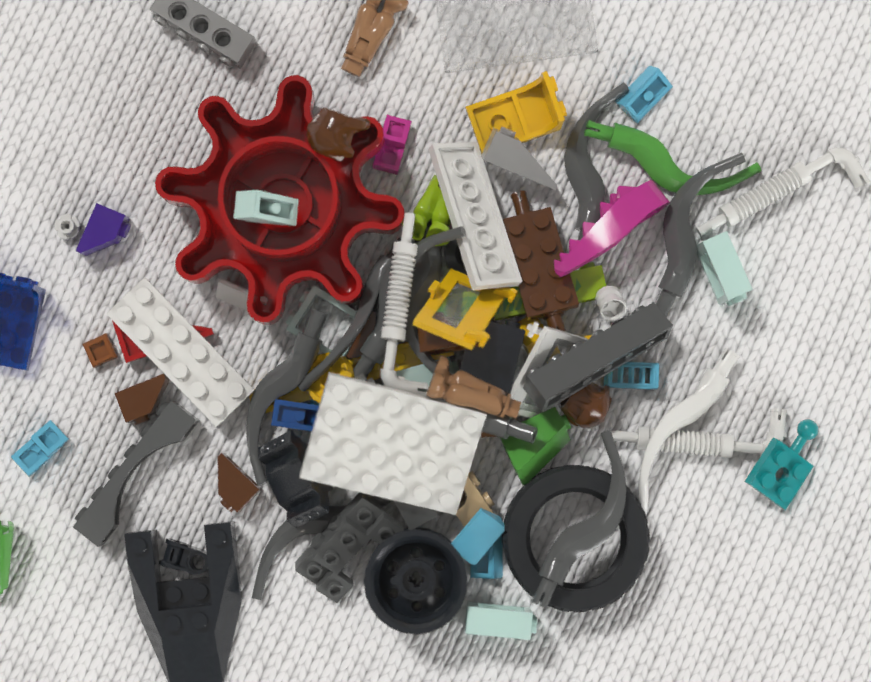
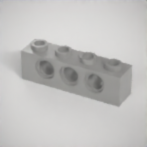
[150,0,257,69]

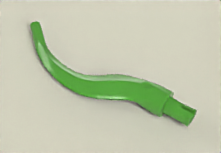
[584,120,762,195]

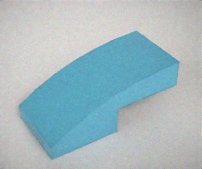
[11,420,69,477]

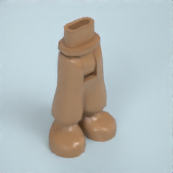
[341,0,409,77]
[426,356,521,419]

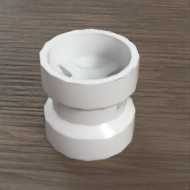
[595,286,627,322]

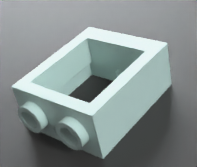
[697,231,753,306]
[286,285,357,357]
[465,601,537,640]

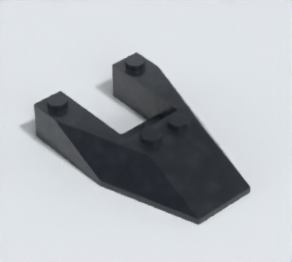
[124,521,242,682]

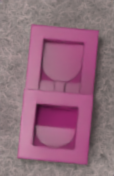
[373,115,412,175]

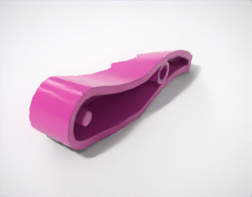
[554,180,670,277]

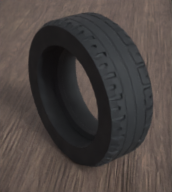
[502,465,650,612]

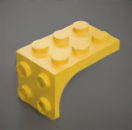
[465,71,567,154]

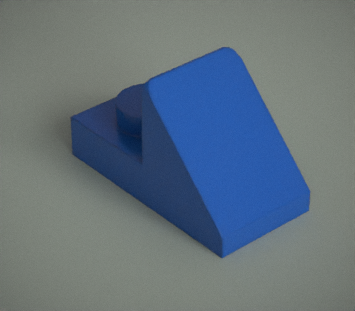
[271,399,319,431]

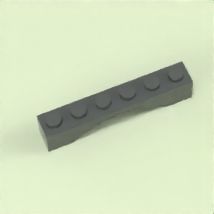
[73,401,200,547]

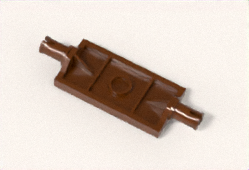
[502,190,579,332]

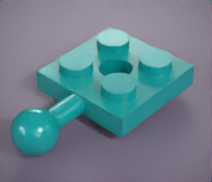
[744,419,819,510]

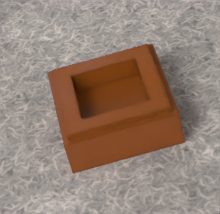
[82,333,118,368]

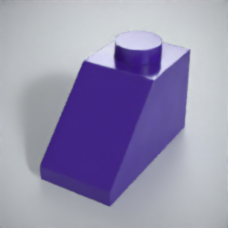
[76,203,131,256]

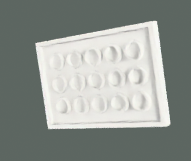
[299,372,487,515]

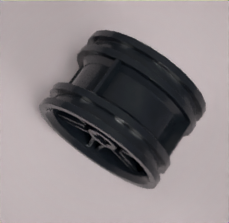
[364,527,468,635]

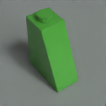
[500,407,571,485]

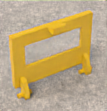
[413,269,518,350]

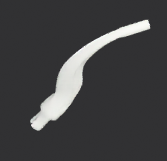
[638,348,740,511]

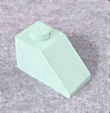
[234,190,299,226]

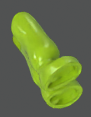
[402,175,451,246]

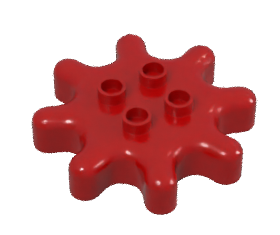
[155,75,405,325]

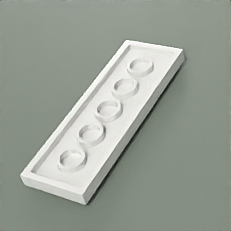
[428,142,522,290]
[106,277,255,427]

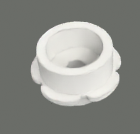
[54,214,80,239]

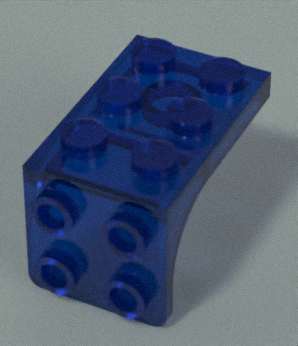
[0,273,46,371]

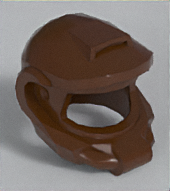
[306,108,370,161]
[559,383,612,428]

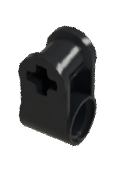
[159,538,208,575]

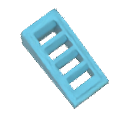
[604,362,659,390]

